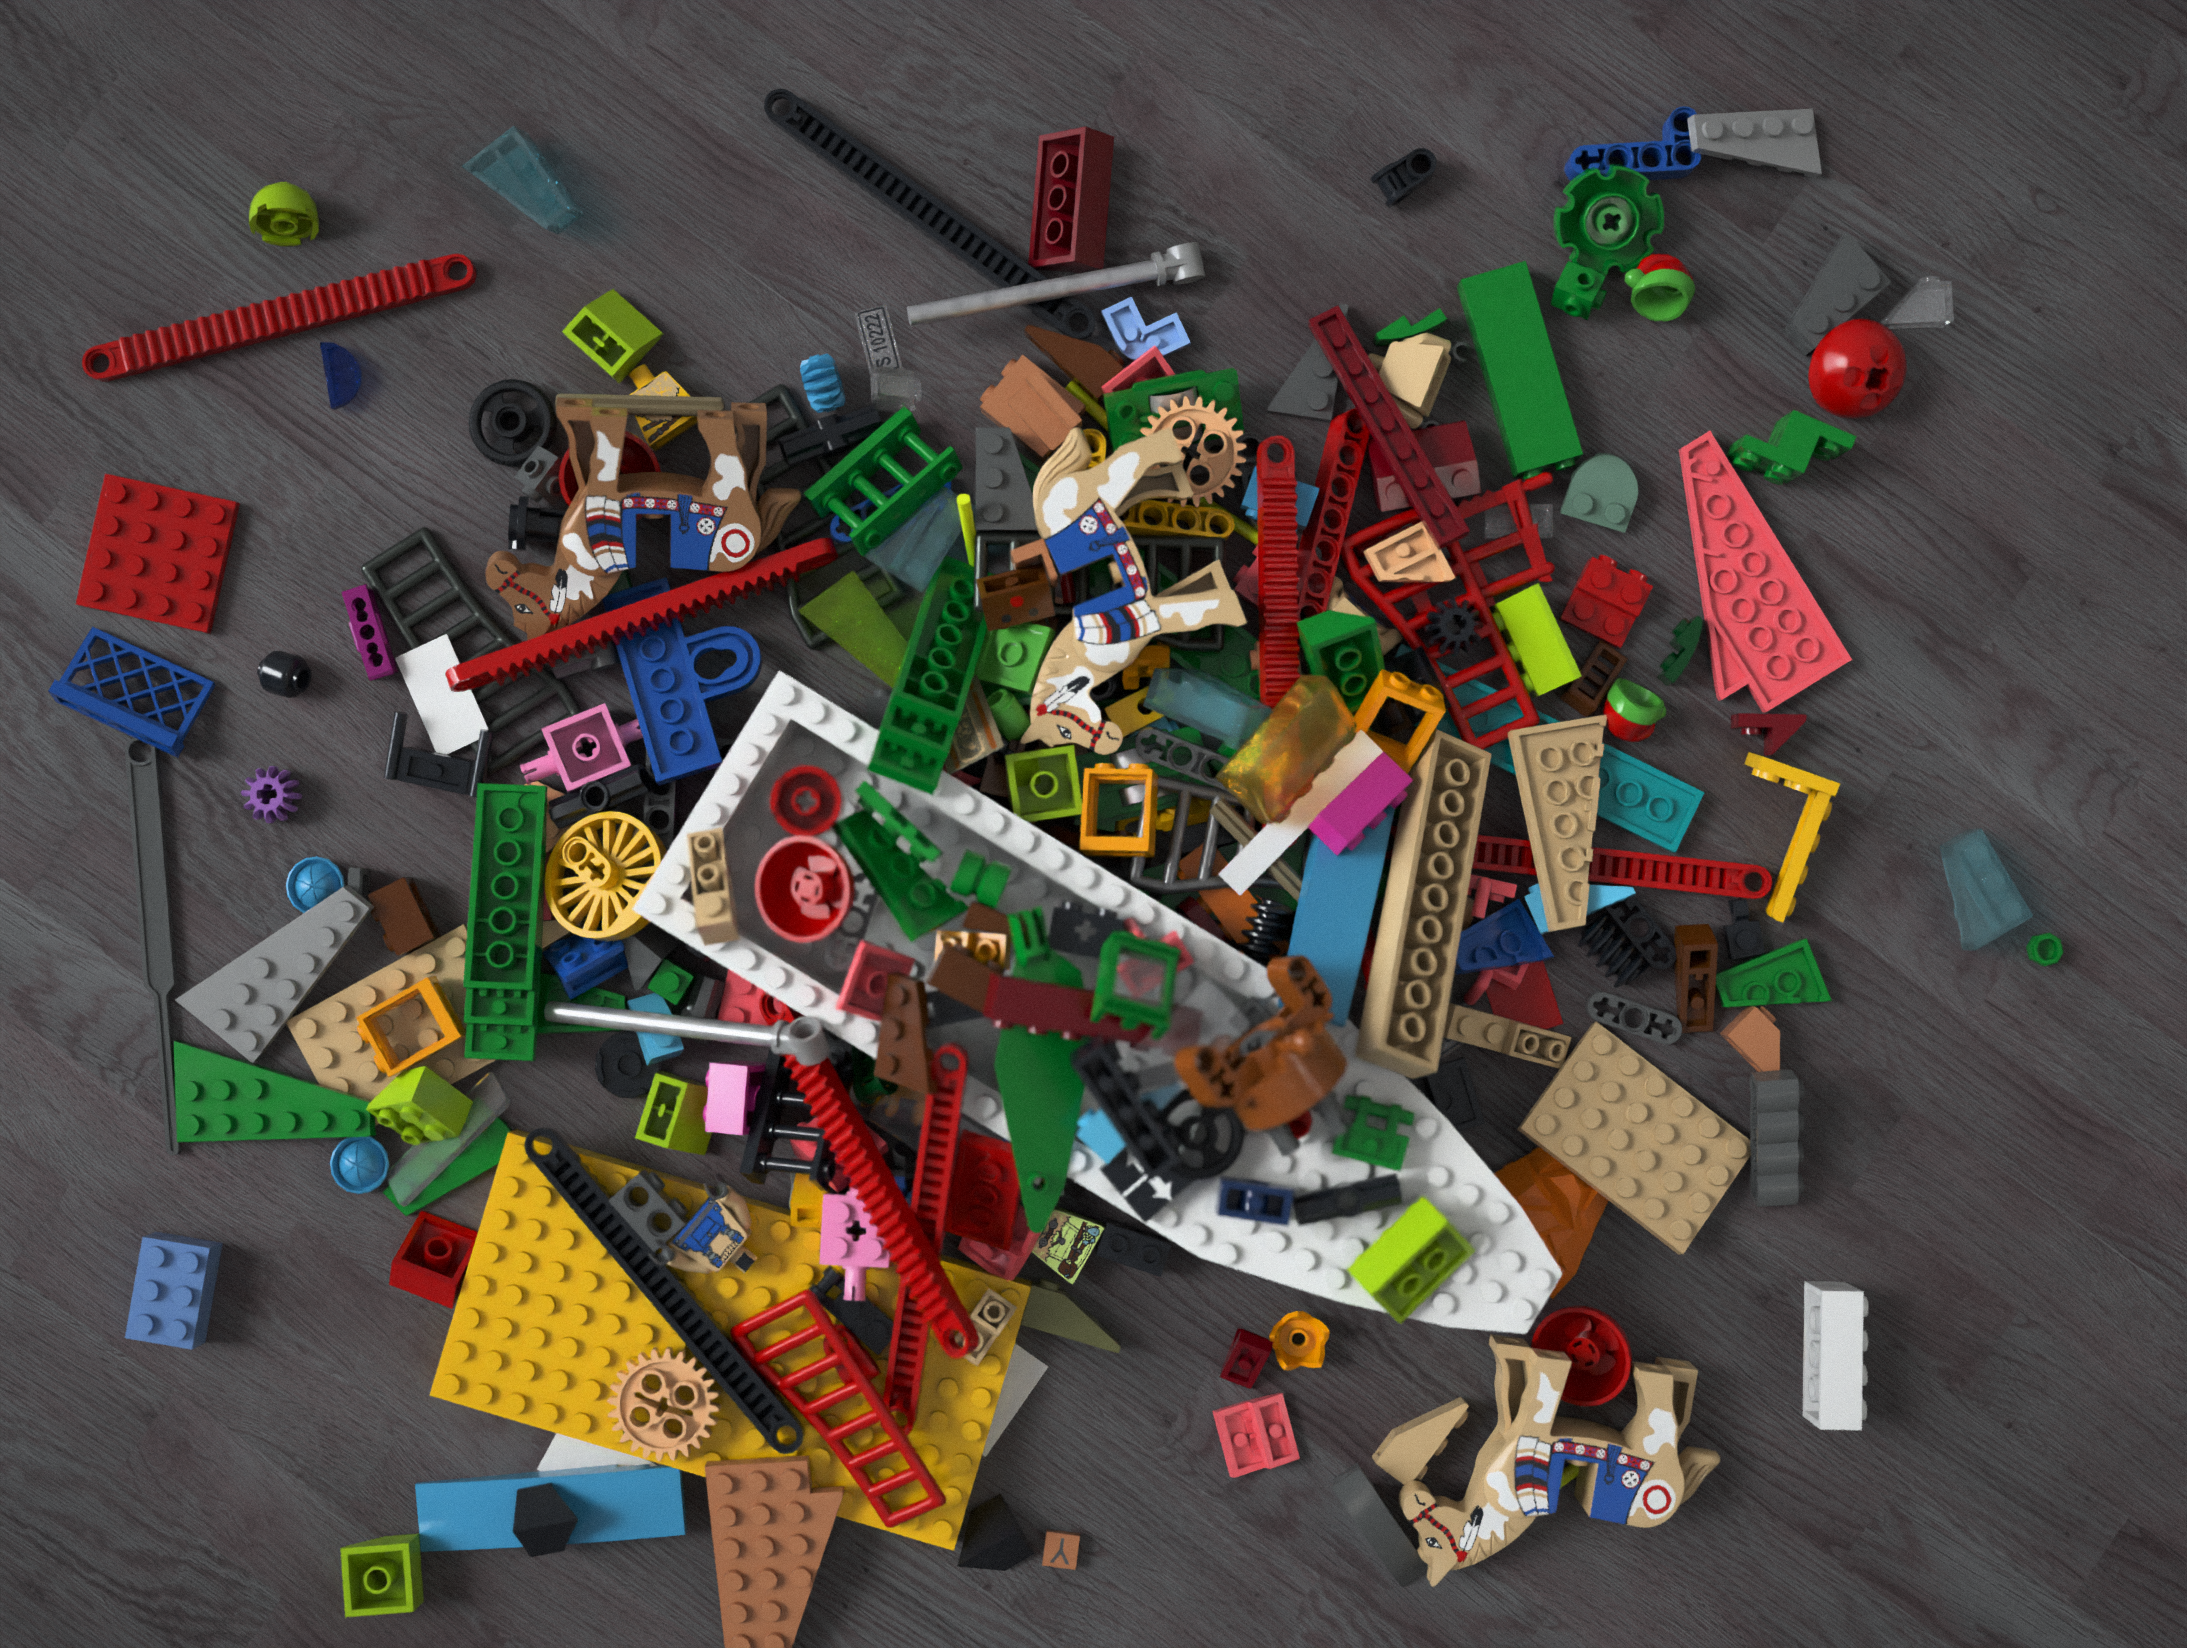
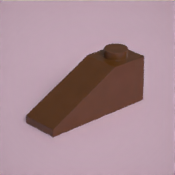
[1024,325,1125,404]
[1674,924,1718,1033]

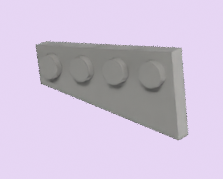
[1687,109,1822,178]

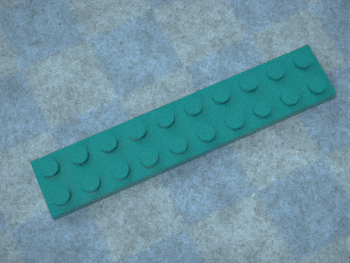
[1394,644,1705,853]

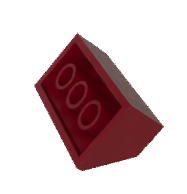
[1028,126,1114,273]

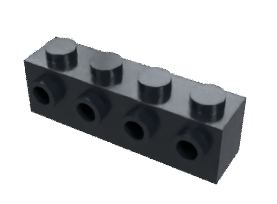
[1070,1034,1181,1181]

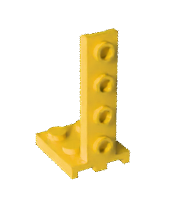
[1744,752,1840,923]

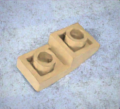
[955,1288,1017,1366]

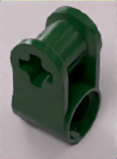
[851,1045,899,1106]

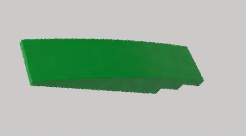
[867,553,995,795]
[463,783,547,1061]

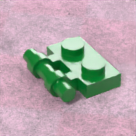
[1331,1094,1415,1172]

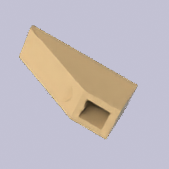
[687,828,740,946]
[1372,1397,1469,1485]

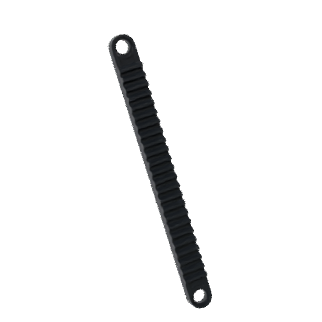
[764,89,1095,341]
[524,1127,805,1454]

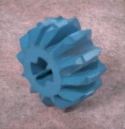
[800,353,845,413]

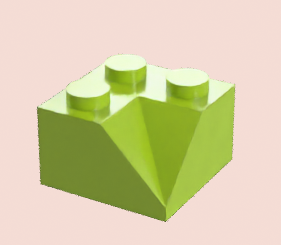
[1005,744,1082,822]
[340,1534,424,1617]

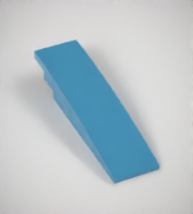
[1277,751,1395,1028]
[415,1464,687,1552]

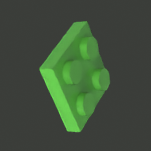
[973,622,1056,695]

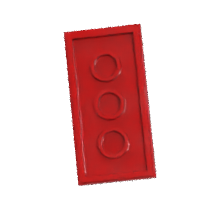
[945,1129,1022,1251]

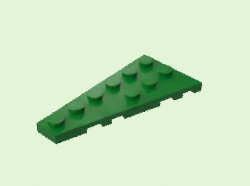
[174,1040,376,1142]

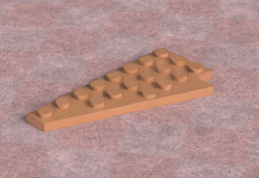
[705,1455,845,1648]

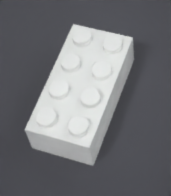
[1803,1281,1868,1430]

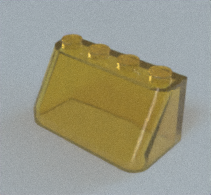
[1215,675,1357,825]

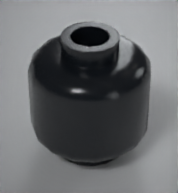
[257,651,312,698]

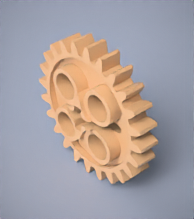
[1140,395,1247,507]
[607,1346,721,1461]

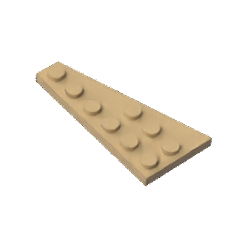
[1507,715,1607,932]

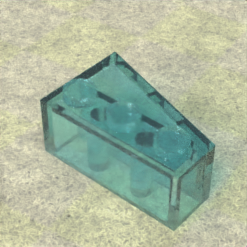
[461,126,584,234]
[864,486,976,593]
[1143,668,1272,750]
[1940,828,2033,951]

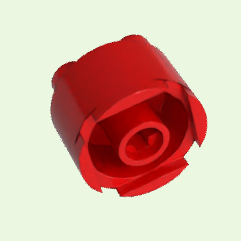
[770,765,845,837]

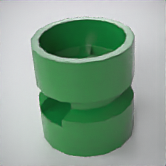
[949,849,1013,909]

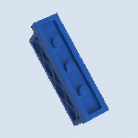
[48,627,216,758]

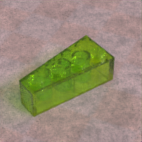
[798,570,908,688]

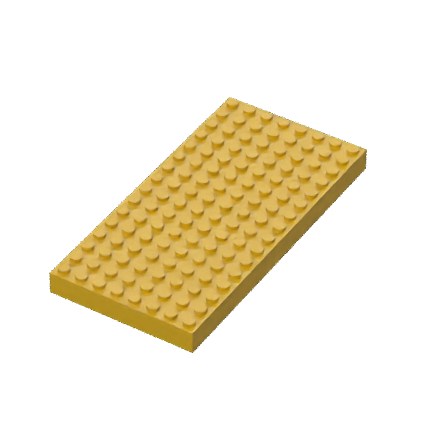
[429,1129,1032,1551]

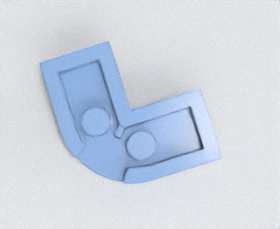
[1101,296,1191,361]

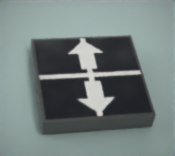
[1099,1146,1196,1223]

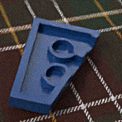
[1454,899,1554,975]

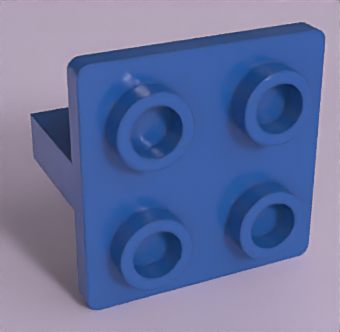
[542,920,628,1000]

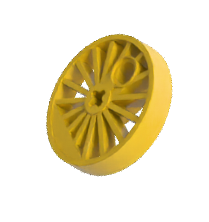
[545,811,667,941]

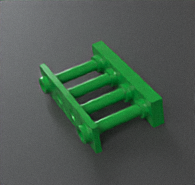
[803,406,963,556]

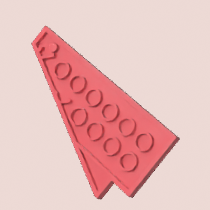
[1679,431,1852,713]

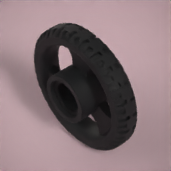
[468,379,557,467]
[1158,1088,1244,1180]

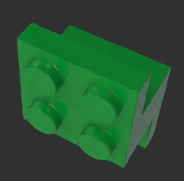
[1726,410,1857,485]

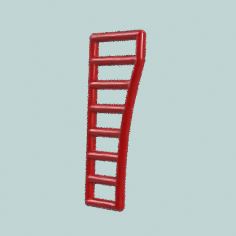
[1340,507,1540,750]
[730,1289,946,1528]

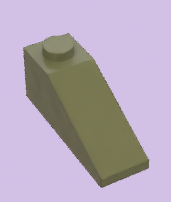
[1021,1278,1121,1353]

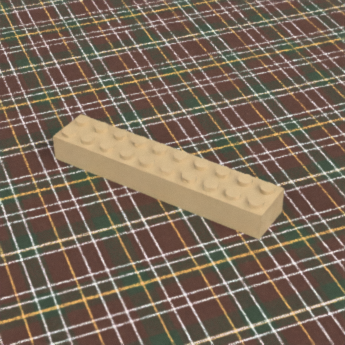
[1355,729,1491,1079]

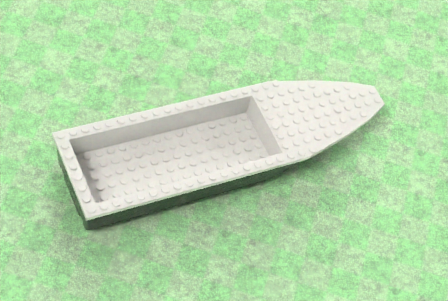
[632,670,1563,1334]

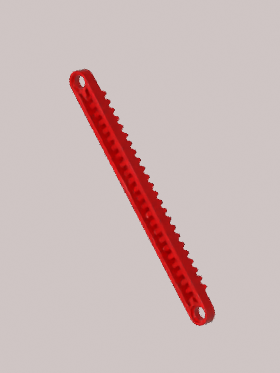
[82,254,477,382]
[1257,435,1301,848]
[445,538,838,692]
[1384,825,1772,899]
[759,991,979,1359]
[880,1042,969,1436]

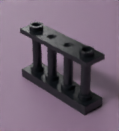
[739,1047,853,1191]

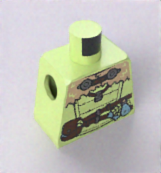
[1032,1206,1105,1284]

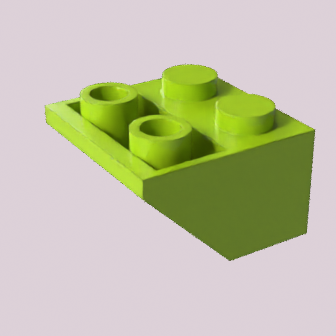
[562,289,664,384]
[366,1066,473,1145]
[635,1070,713,1156]

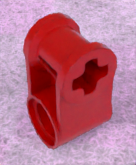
[823,1324,881,1385]

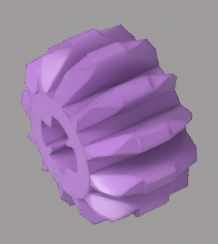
[241,766,302,823]

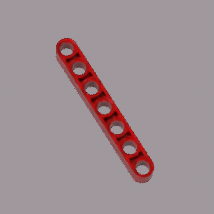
[1296,408,1370,632]

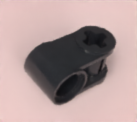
[1370,148,1437,208]

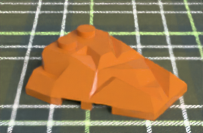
[1493,1146,1609,1299]

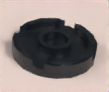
[595,1031,663,1099]

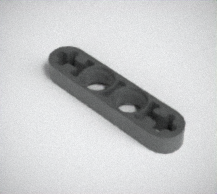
[1135,726,1261,797]

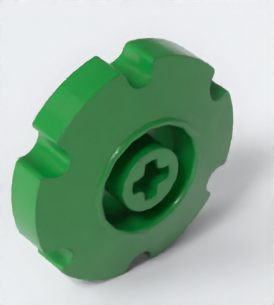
[1554,164,1664,276]

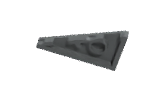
[1267,304,1349,422]

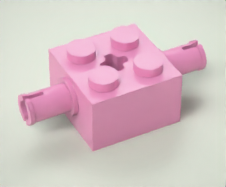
[520,703,643,793]
[819,1179,894,1301]

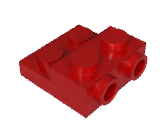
[1558,555,1653,649]

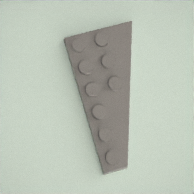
[175,885,374,1063]

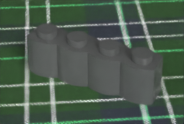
[1750,1069,1804,1207]

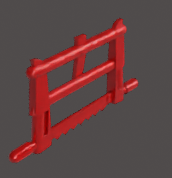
[1355,472,1555,617]

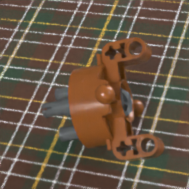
[1174,955,1352,1156]

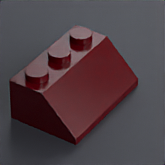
[1366,420,1481,512]

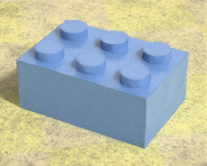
[125,1232,223,1349]

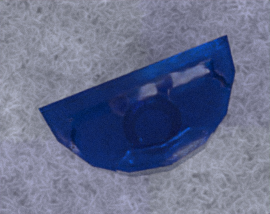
[320,342,362,410]

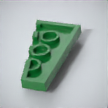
[832,808,969,943]
[383,1098,513,1216]

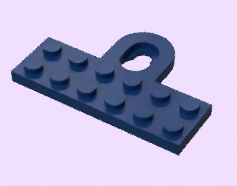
[602,577,762,786]

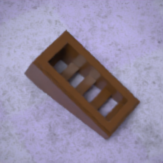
[1560,640,1628,717]
[961,901,1011,935]

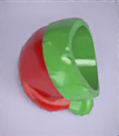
[1625,254,1695,322]
[1603,678,1667,742]

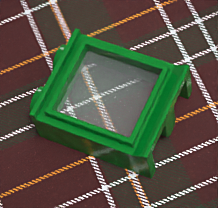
[1091,931,1181,1040]

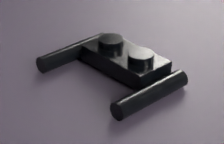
[384,711,494,798]

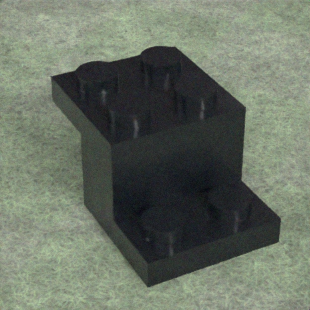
[1405,1057,1485,1132]

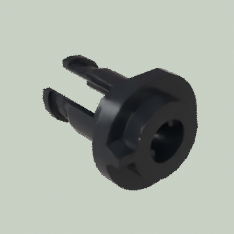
[508,496,566,551]

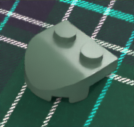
[1560,453,1638,533]

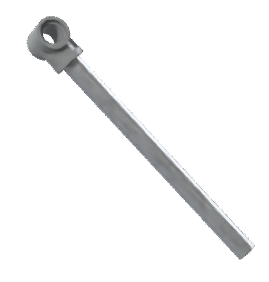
[907,242,1206,327]
[544,1001,830,1066]

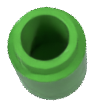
[986,689,1031,741]

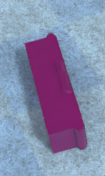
[342,584,399,681]

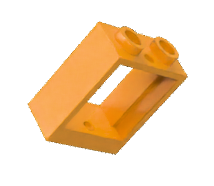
[1344,669,1446,775]
[1080,763,1159,857]
[356,976,466,1077]

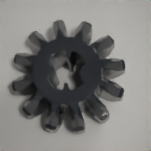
[1424,598,1483,657]

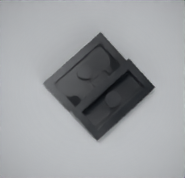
[1376,646,1452,737]

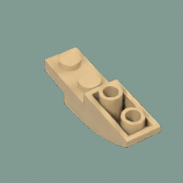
[1443,1003,1572,1069]

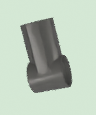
[552,641,621,679]
[681,974,725,1046]

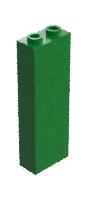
[1457,261,1583,481]

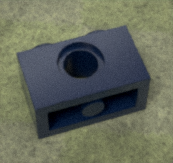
[1215,1175,1294,1226]

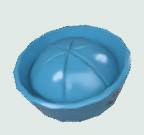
[286,856,345,913]
[330,1137,389,1194]

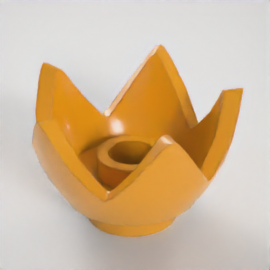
[1269,1311,1330,1371]

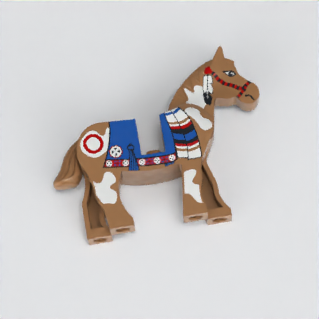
[486,398,801,640]

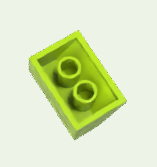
[1491,583,1582,698]
[1347,1196,1476,1324]

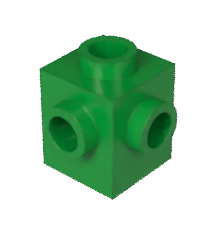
[1551,261,1607,320]

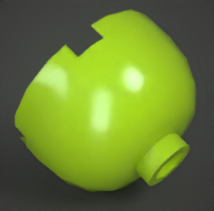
[249,182,319,246]

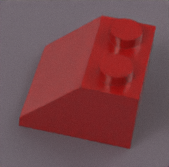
[389,1211,478,1309]

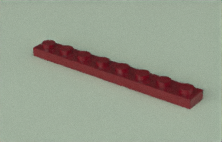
[1308,305,1470,550]

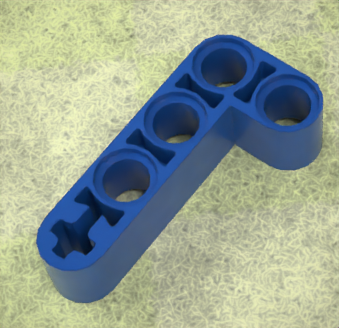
[1564,106,1701,181]

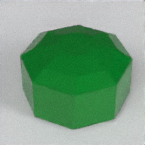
[2026,933,2064,966]

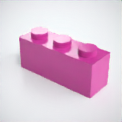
[1308,751,1413,856]

